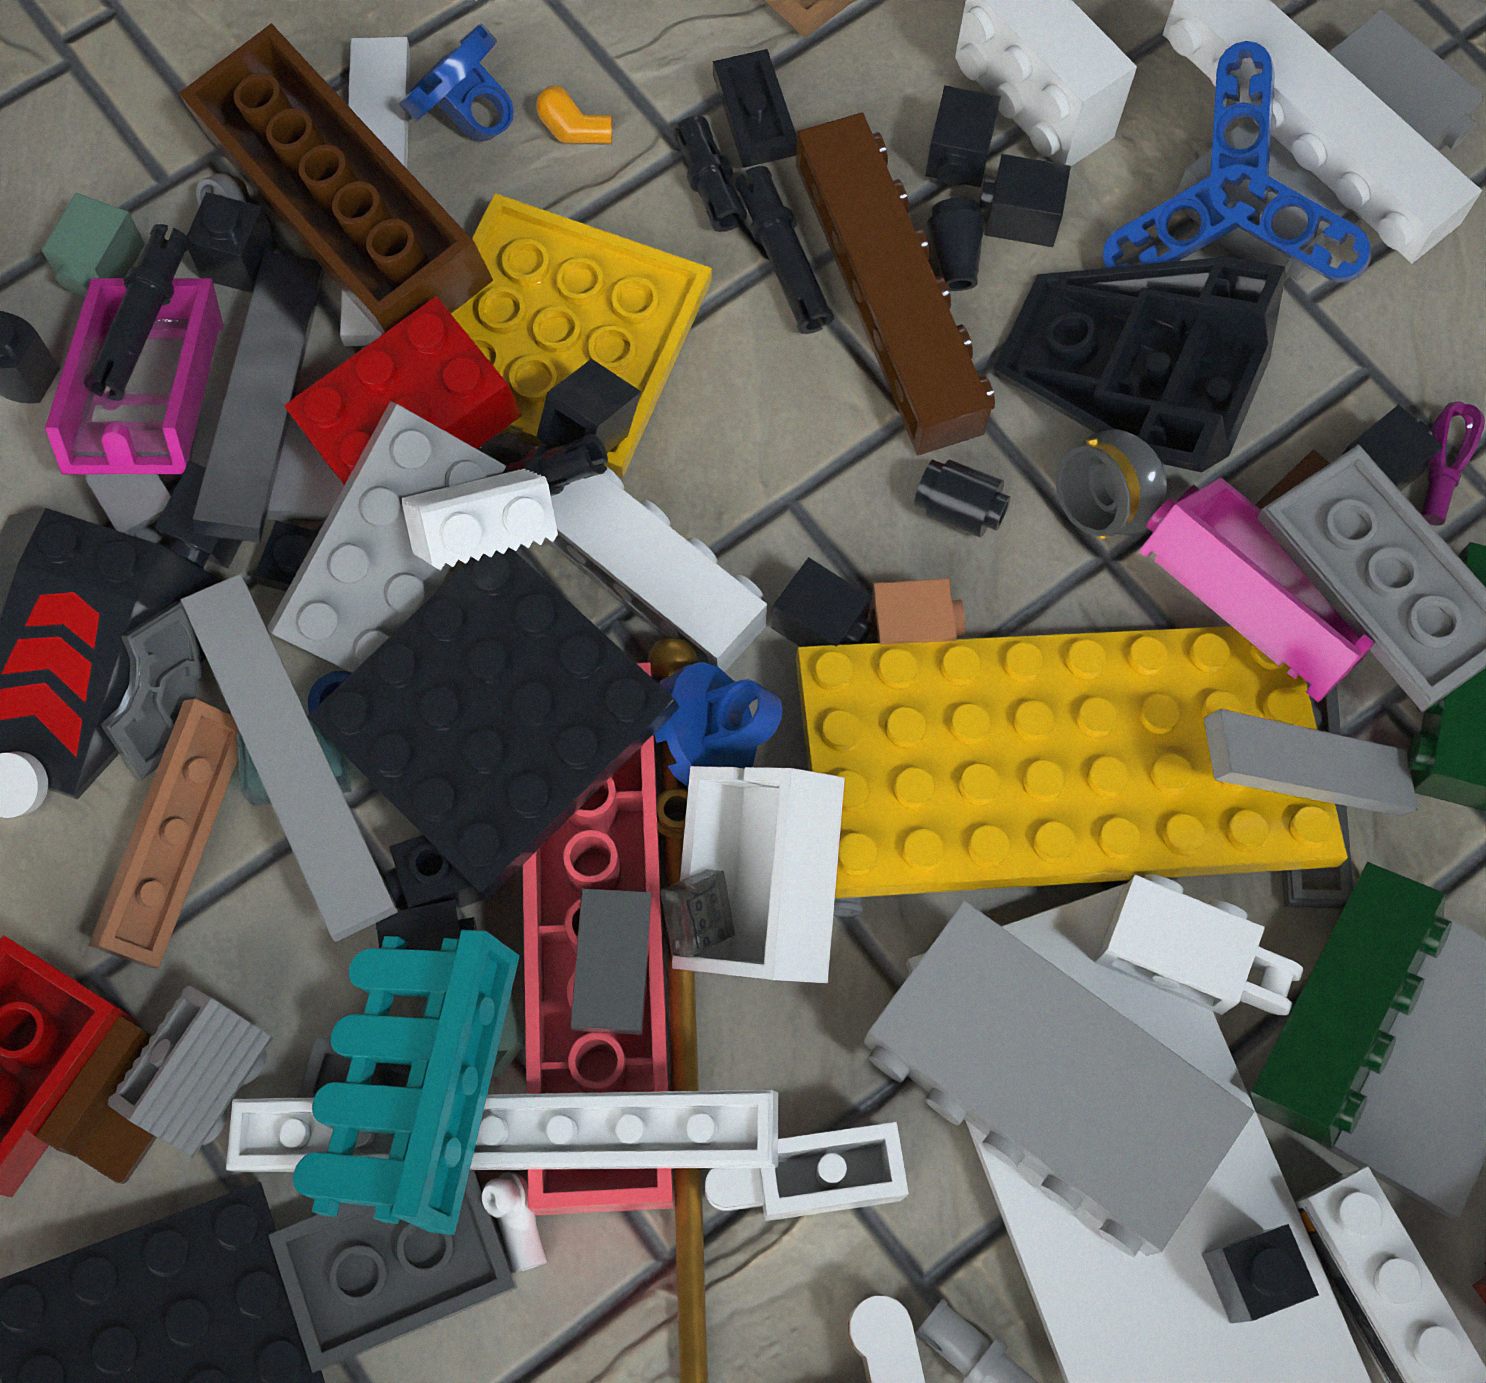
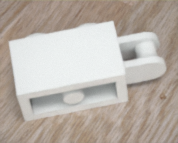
[1095,874,1303,1015]
[705,1122,909,1221]

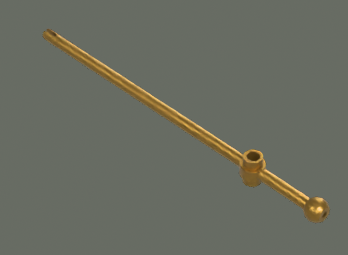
[647,638,708,1383]

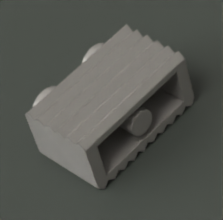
[108,985,273,1158]

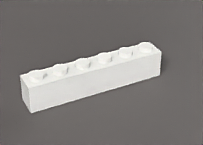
[1162,0,1482,264]

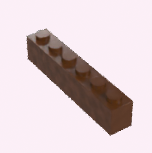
[795,112,995,456]

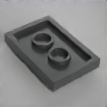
[268,1170,518,1373]

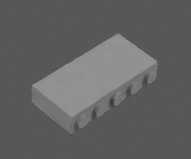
[1175,9,1484,281]
[863,900,1255,1257]

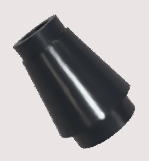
[927,198,985,291]

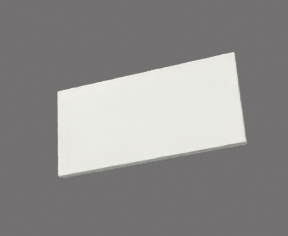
[906,883,1372,1383]

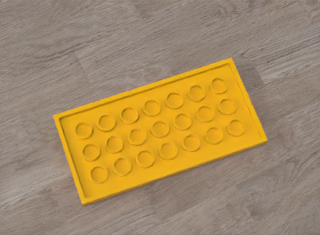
[795,626,1348,899]

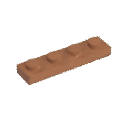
[88,698,244,968]

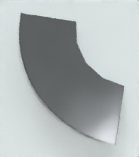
[101,601,202,780]

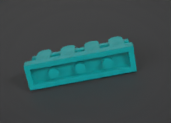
[293,930,520,1235]

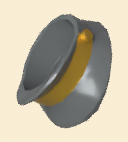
[1056,429,1167,539]

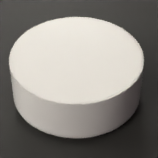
[0,751,48,818]

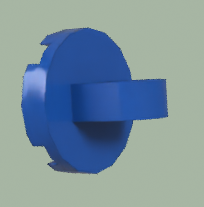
[399,23,514,141]
[654,662,783,787]

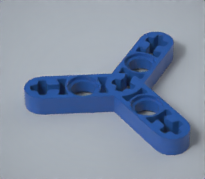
[1103,41,1371,282]

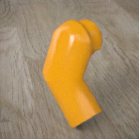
[536,85,613,144]

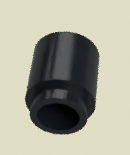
[914,459,1011,538]

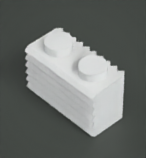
[402,469,558,570]

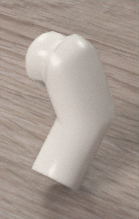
[482,1172,547,1274]

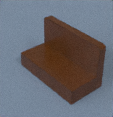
[36,1016,157,1184]

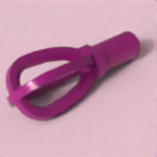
[1421,401,1485,526]

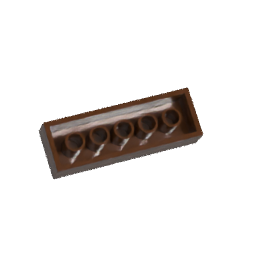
[178,23,494,335]

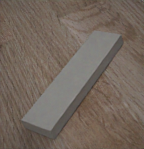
[1204,709,1418,817]

